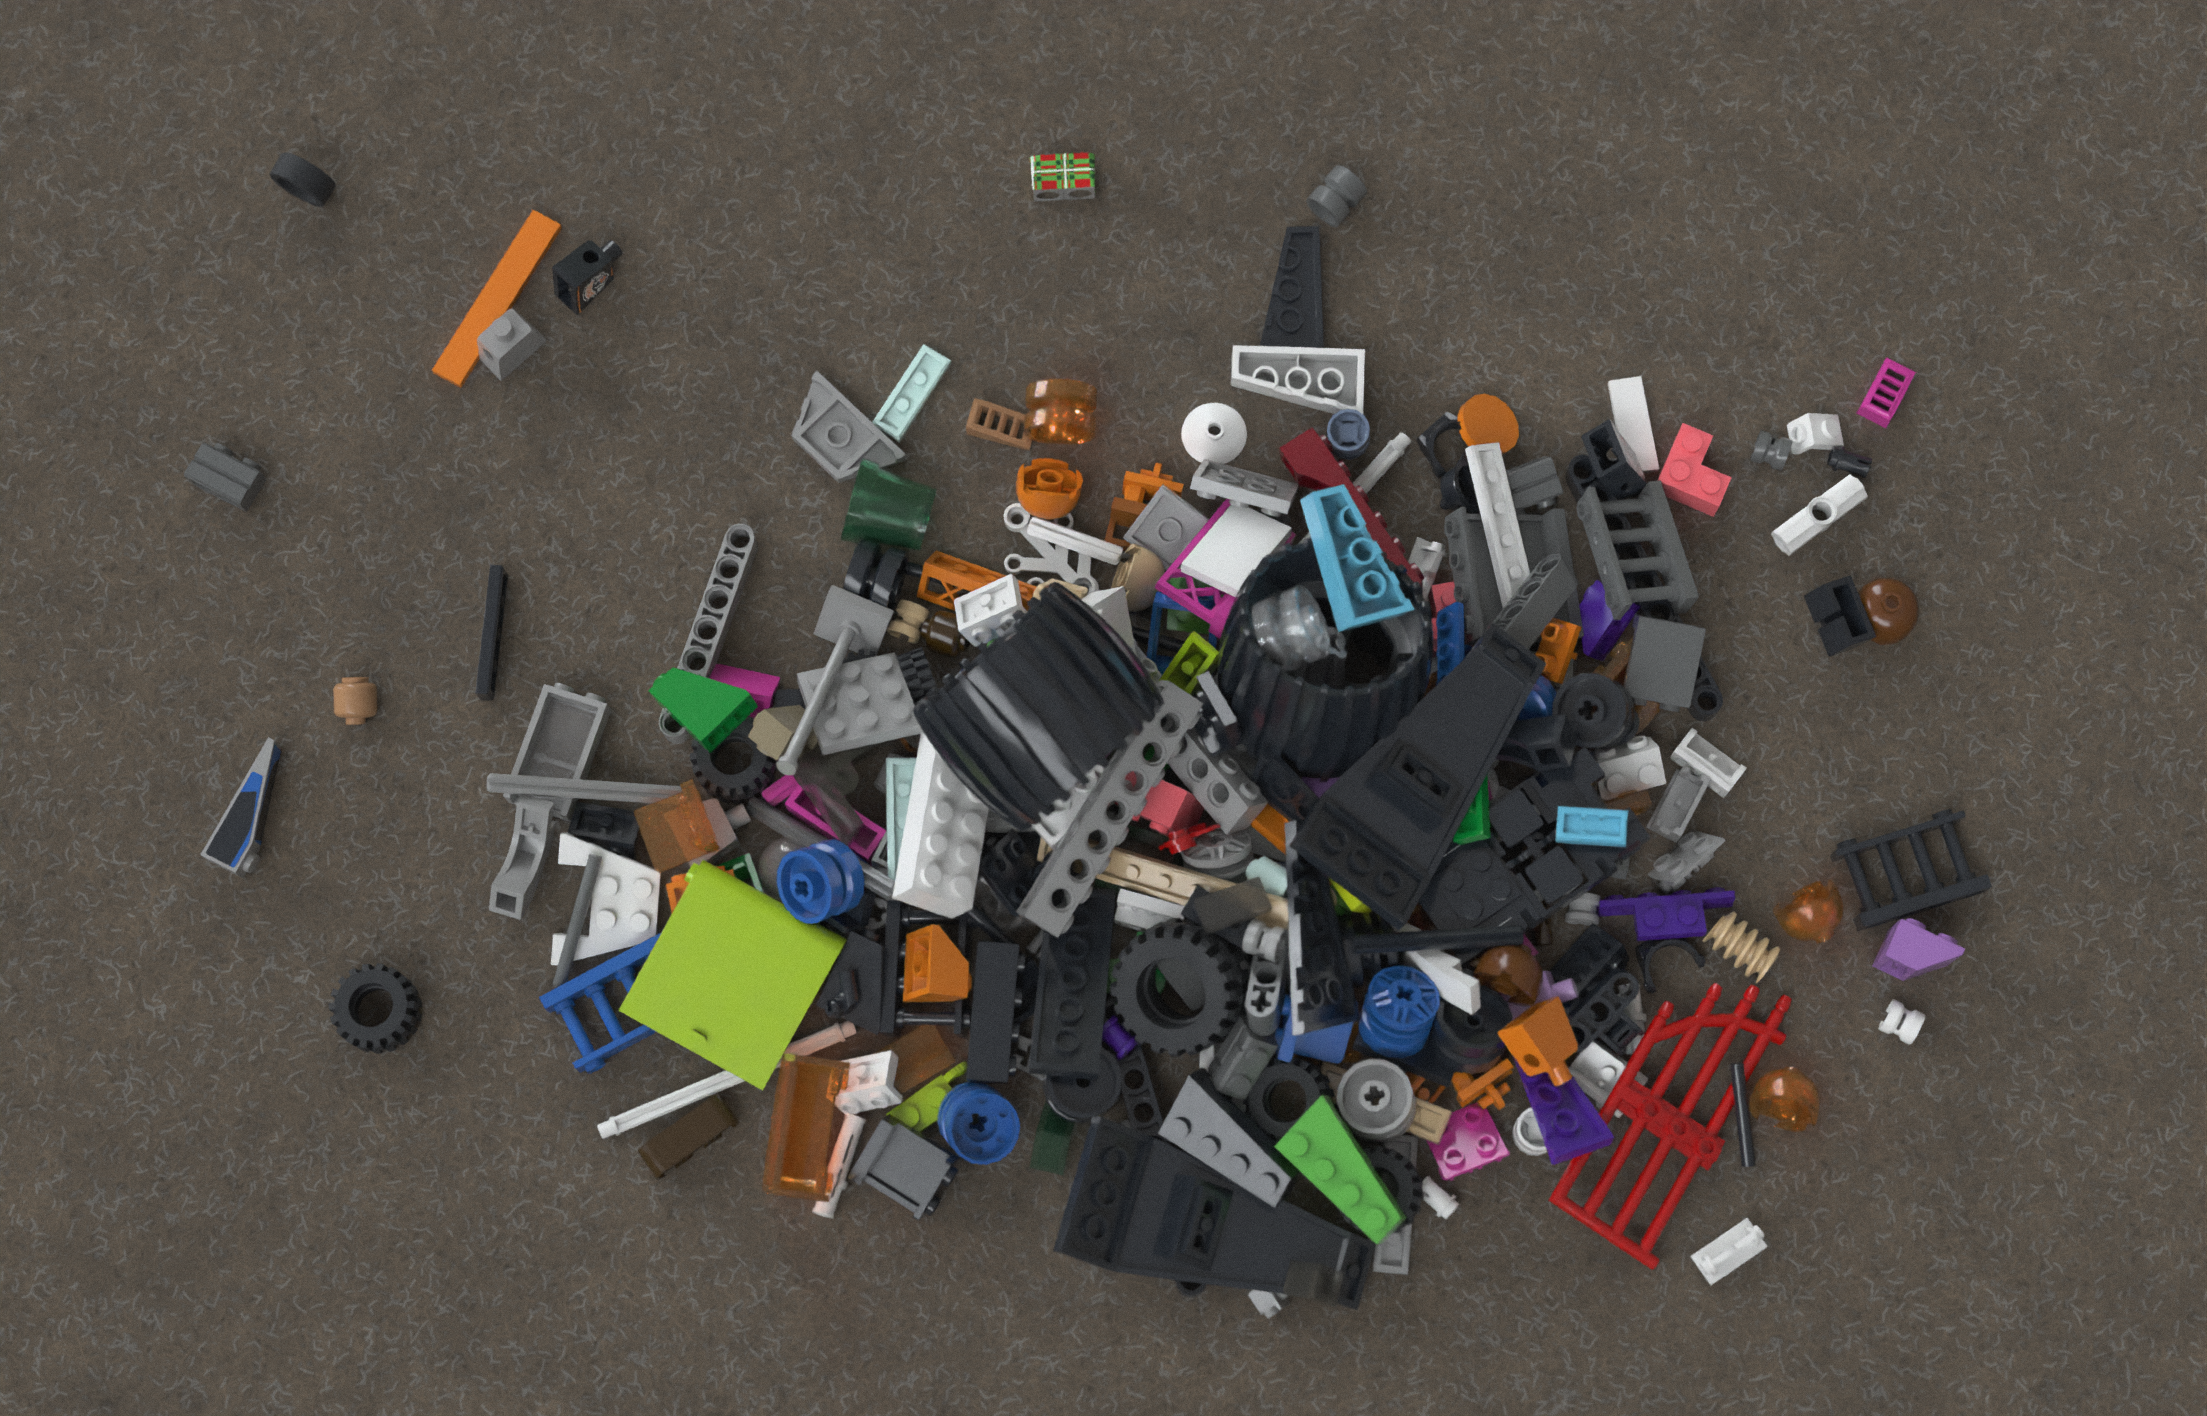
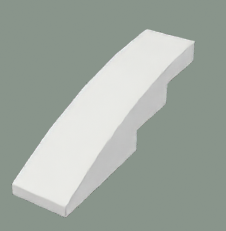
[1391,923,1481,1015]

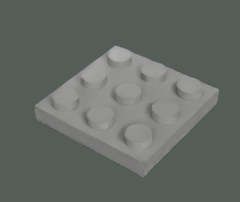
[1190,459,1299,517]
[797,652,922,755]

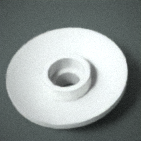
[1182,403,1247,464]

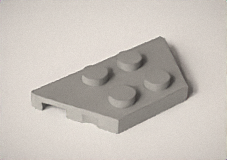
[792,371,906,483]

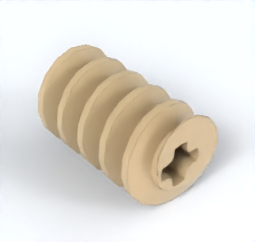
[1702,911,1780,984]

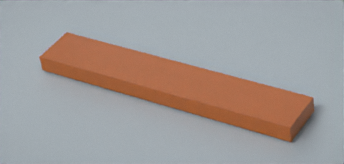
[432,210,562,388]

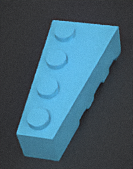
[1300,484,1414,632]

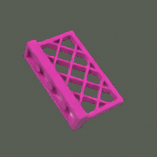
[1155,499,1296,638]

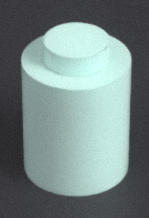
[1245,856,1288,899]

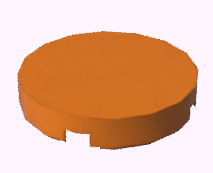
[1457,394,1519,456]

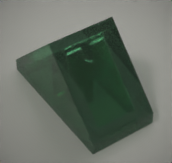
[1029,1101,1075,1176]

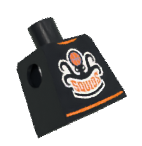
[552,240,623,315]

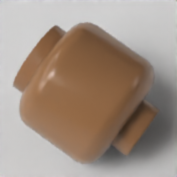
[333,677,377,725]

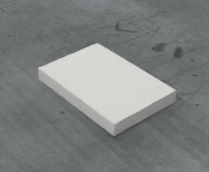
[1181,505,1292,597]

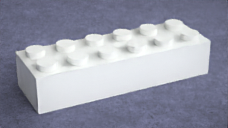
[892,731,989,919]

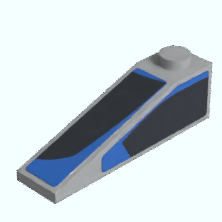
[201,737,281,878]

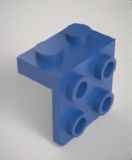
[1273,989,1358,1064]

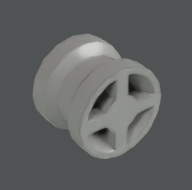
[1565,893,1601,926]

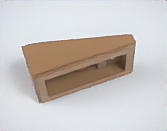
[966,398,1038,451]

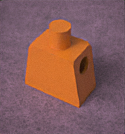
[1498,996,1578,1086]

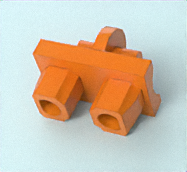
[1122,462,1184,503]
[1534,617,1582,684]
[1451,1058,1514,1110]

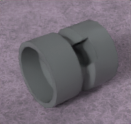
[1306,165,1367,227]

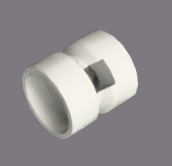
[1512,1108,1547,1156]

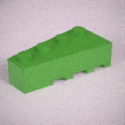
[1275,1095,1406,1244]

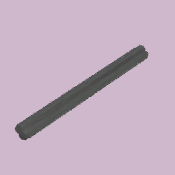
[745,797,895,900]

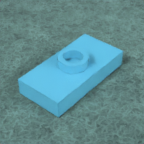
[1556,806,1628,847]

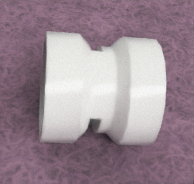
[1878,999,1925,1045]

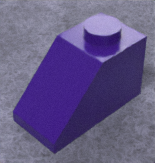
[1579,580,1640,661]

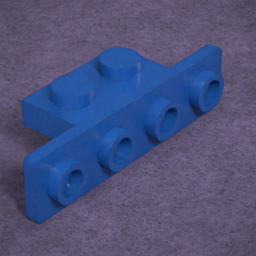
[1436,602,1473,684]

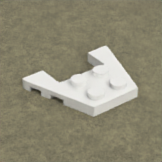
[551,832,661,965]

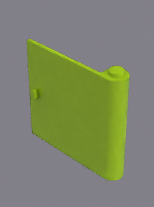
[618,860,847,1090]

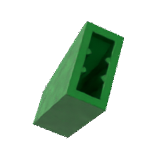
[648,667,758,753]

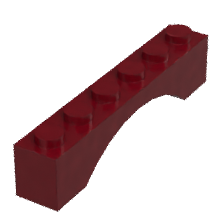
[1279,427,1424,593]

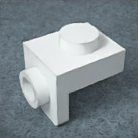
[1787,413,1844,454]

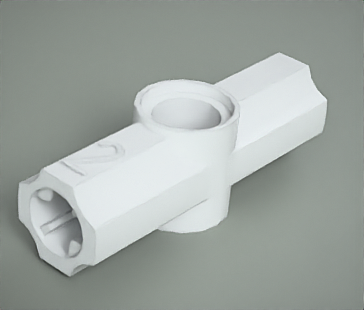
[1771,474,1868,556]

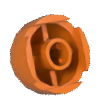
[1016,458,1083,520]

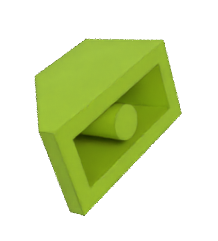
[1158,631,1219,696]

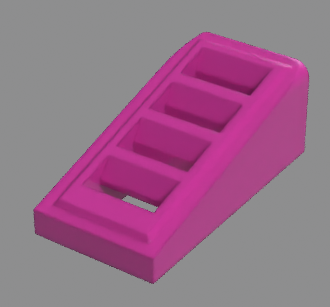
[1857,357,1916,428]

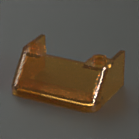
[762,1054,850,1203]

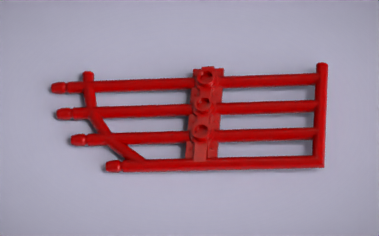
[1548,983,1792,1270]

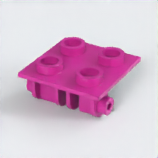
[1426,1103,1509,1181]

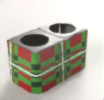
[1029,153,1095,201]

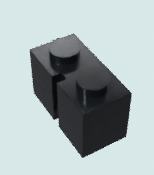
[1804,575,1876,657]

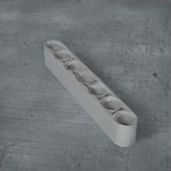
[659,523,758,744]

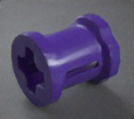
[1102,1015,1138,1061]

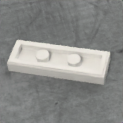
[1608,376,1659,474]

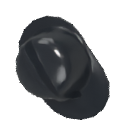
[1440,451,1480,514]

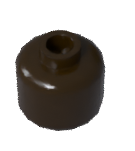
[921,610,970,658]

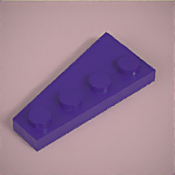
[1513,1056,1614,1165]

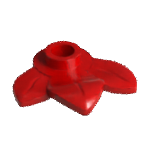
[1158,822,1221,855]

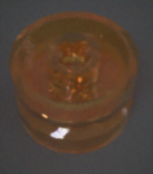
[1024,379,1097,444]

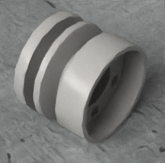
[1181,828,1254,888]

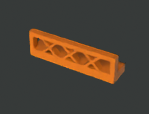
[917,551,1037,611]

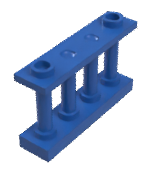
[539,933,661,1074]

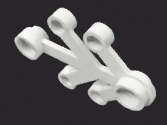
[1004,503,1099,595]

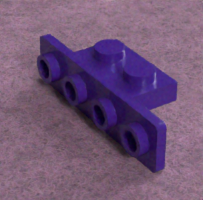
[1596,887,1736,941]

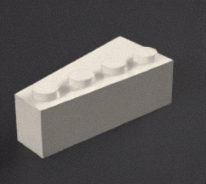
[1231,345,1365,414]

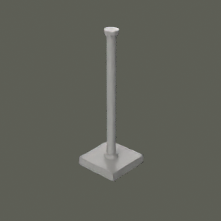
[776,585,894,775]

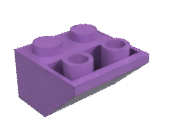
[1872,918,1965,981]

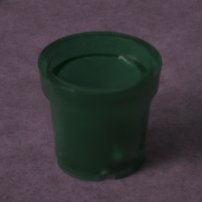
[840,458,937,551]

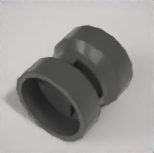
[1750,430,1793,471]

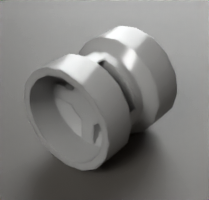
[1242,919,1289,963]

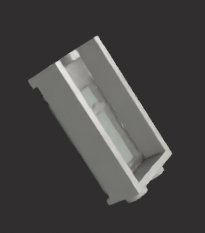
[503,683,612,822]

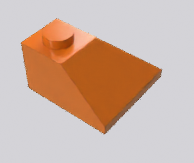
[903,924,972,1002]

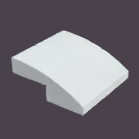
[1114,888,1185,932]

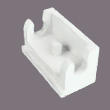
[1670,728,1747,798]

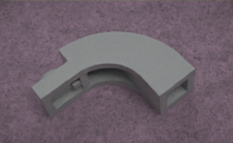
[489,794,556,920]

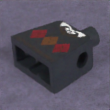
[1581,419,1647,500]

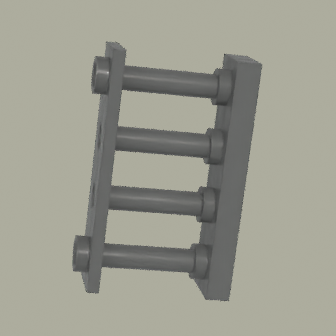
[1577,480,1699,620]

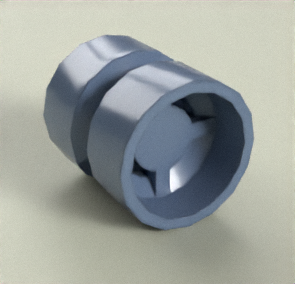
[1327,409,1370,460]

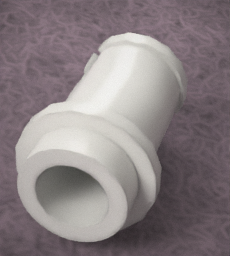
[1422,1176,1459,1219]

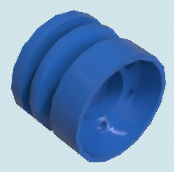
[1358,966,1440,1058]
[937,1082,1020,1165]

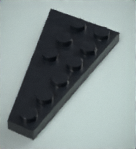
[1285,819,1360,1036]

